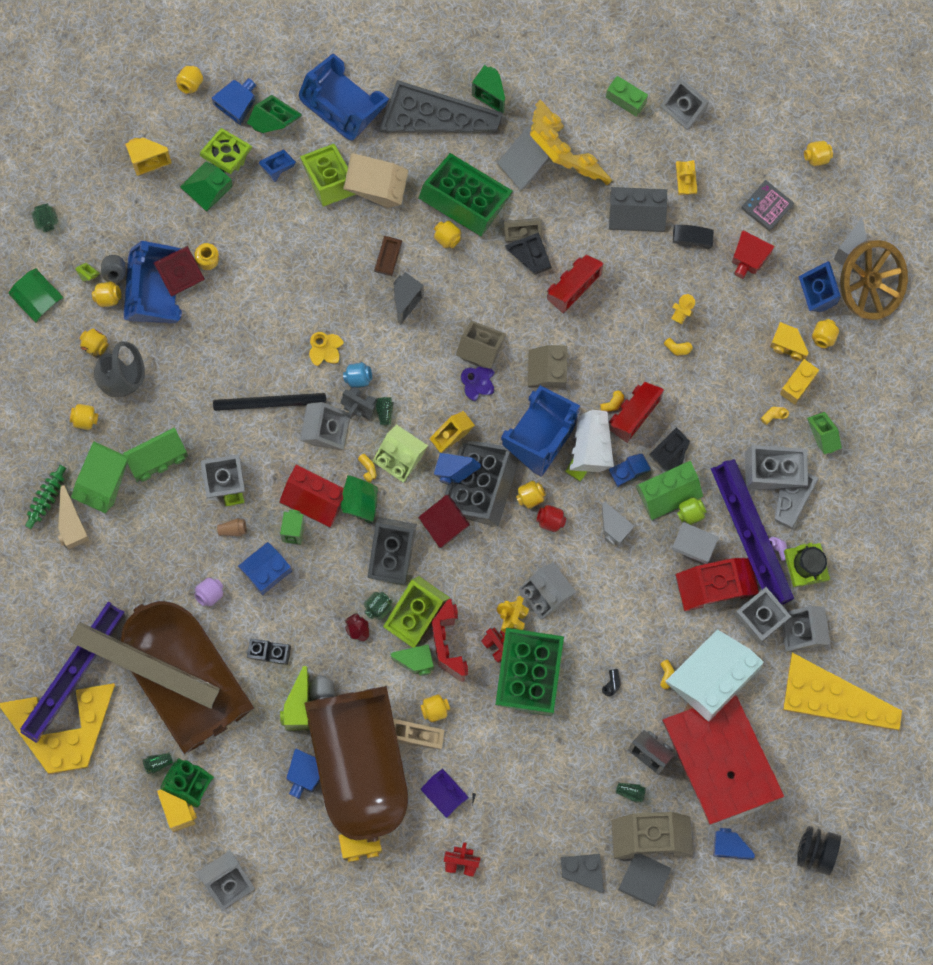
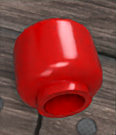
[536,505,566,532]

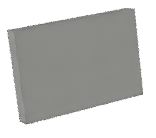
[498,124,550,190]

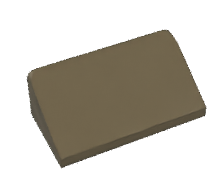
[503,218,542,242]

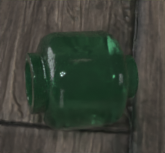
[31,203,59,232]
[364,592,392,620]

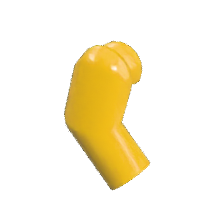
[660,659,675,690]

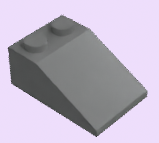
[745,445,808,489]

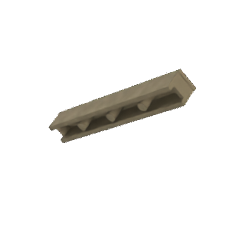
[69,622,220,709]

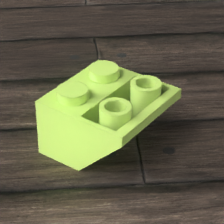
[372,425,428,483]

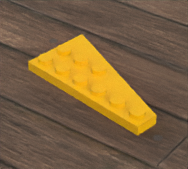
[783,652,902,731]

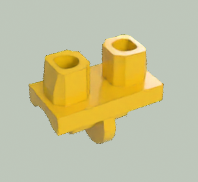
[675,160,697,195]
[671,294,695,324]
[497,596,529,633]

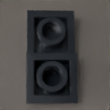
[672,225,714,249]
[247,639,291,665]

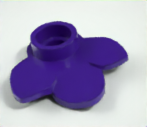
[460,366,495,401]

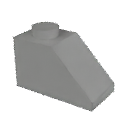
[601,502,634,547]

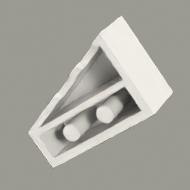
[570,410,614,472]

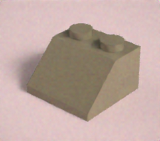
[456,320,506,369]
[528,345,567,388]

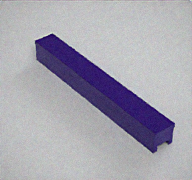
[711,459,794,605]
[20,601,125,743]

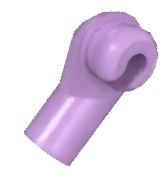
[769,537,788,561]

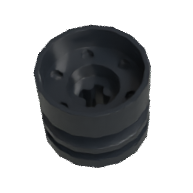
[797,826,841,875]

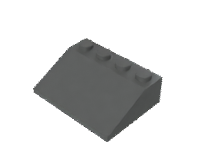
[444,439,519,526]

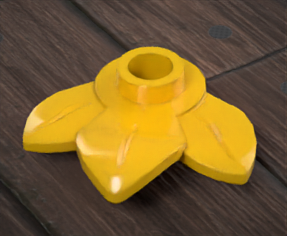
[309,332,344,366]

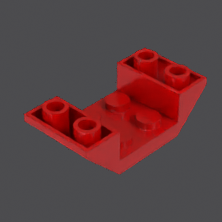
[675,558,759,612]
[432,599,468,682]

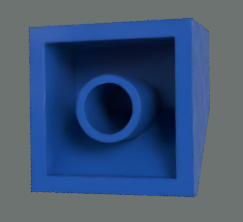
[798,261,841,312]
[238,542,292,595]

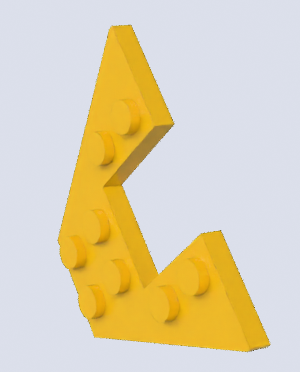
[530,99,612,185]
[0,683,115,774]

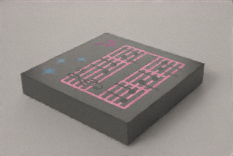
[741,180,794,232]

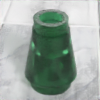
[375,397,394,425]
[142,752,173,775]
[616,782,646,803]

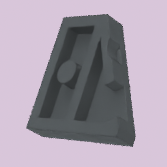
[560,854,604,893]

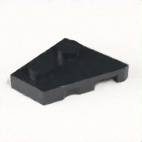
[505,232,552,275]
[649,427,690,472]

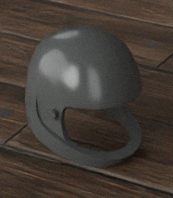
[94,341,145,397]

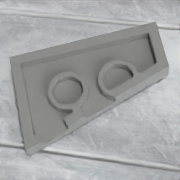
[775,473,818,529]

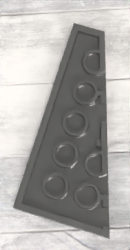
[379,80,503,132]

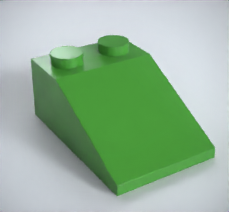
[71,442,129,514]

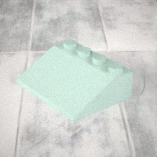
[666,629,764,722]

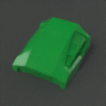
[8,268,63,323]
[341,475,378,524]
[160,758,214,808]

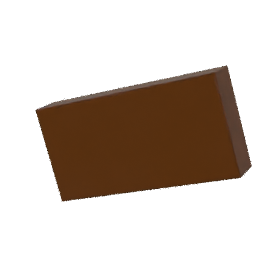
[374,236,402,276]

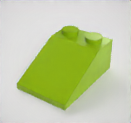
[300,144,355,207]
[383,576,450,648]
[280,666,310,731]

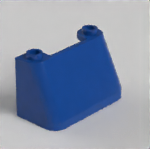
[299,53,389,140]
[124,241,182,323]
[501,385,580,477]

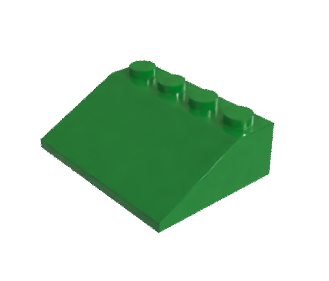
[418,153,513,237]
[495,628,564,717]

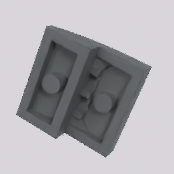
[618,854,672,907]

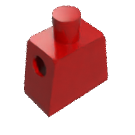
[732,230,775,279]

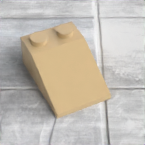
[344,153,408,208]

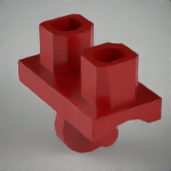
[481,627,505,663]
[443,842,481,877]

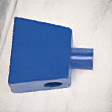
[212,78,256,125]
[286,749,320,799]

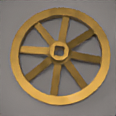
[840,240,908,320]

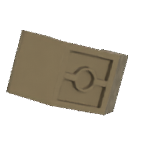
[611,812,693,859]

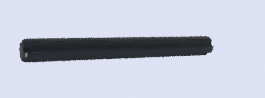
[213,393,326,411]

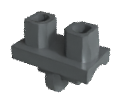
[340,387,377,420]

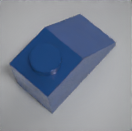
[434,453,481,484]
[713,828,755,860]

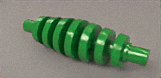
[25,465,67,530]

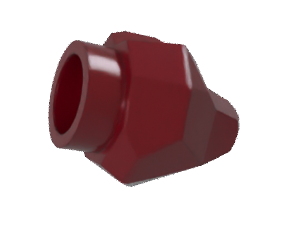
[345,613,369,642]

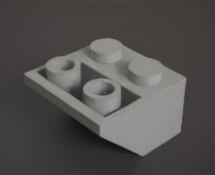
[518,562,577,620]

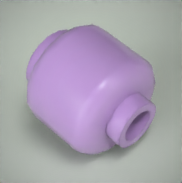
[194,578,223,606]

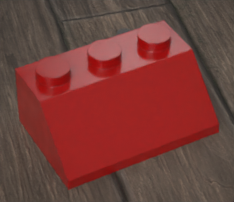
[547,255,604,314]
[609,381,664,443]
[279,464,344,528]

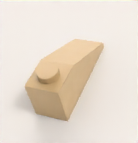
[58,485,89,550]
[393,719,444,749]

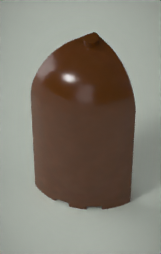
[121,601,254,754]
[304,686,408,843]

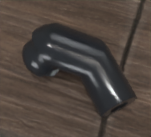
[602,669,621,697]

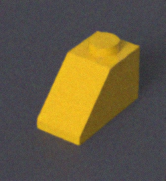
[429,411,475,453]

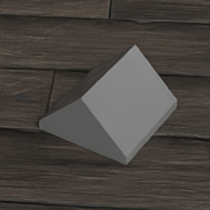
[660,78,709,130]
[671,522,719,564]

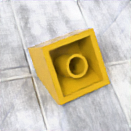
[125,137,172,176]
[157,789,197,832]

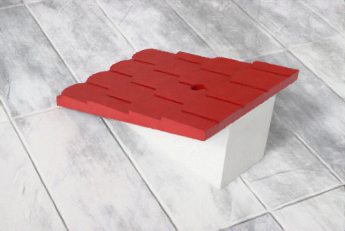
[662,694,784,825]

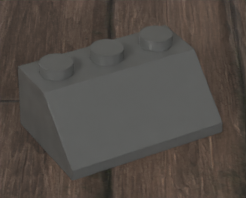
[609,187,668,232]

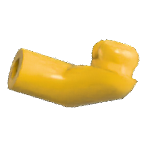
[664,337,693,356]
[600,390,624,412]
[760,406,789,425]
[358,454,377,483]

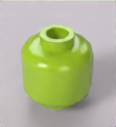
[677,497,707,525]

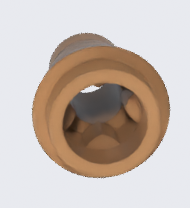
[217,518,247,537]

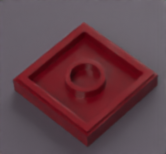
[154,245,205,297]
[418,494,470,548]

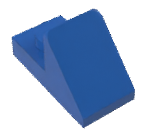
[259,149,296,182]
[608,453,651,487]

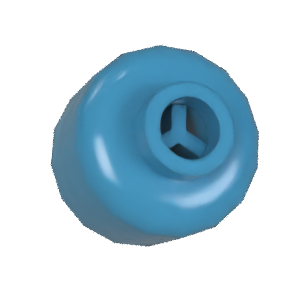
[343,362,373,388]

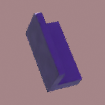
[421,768,469,818]

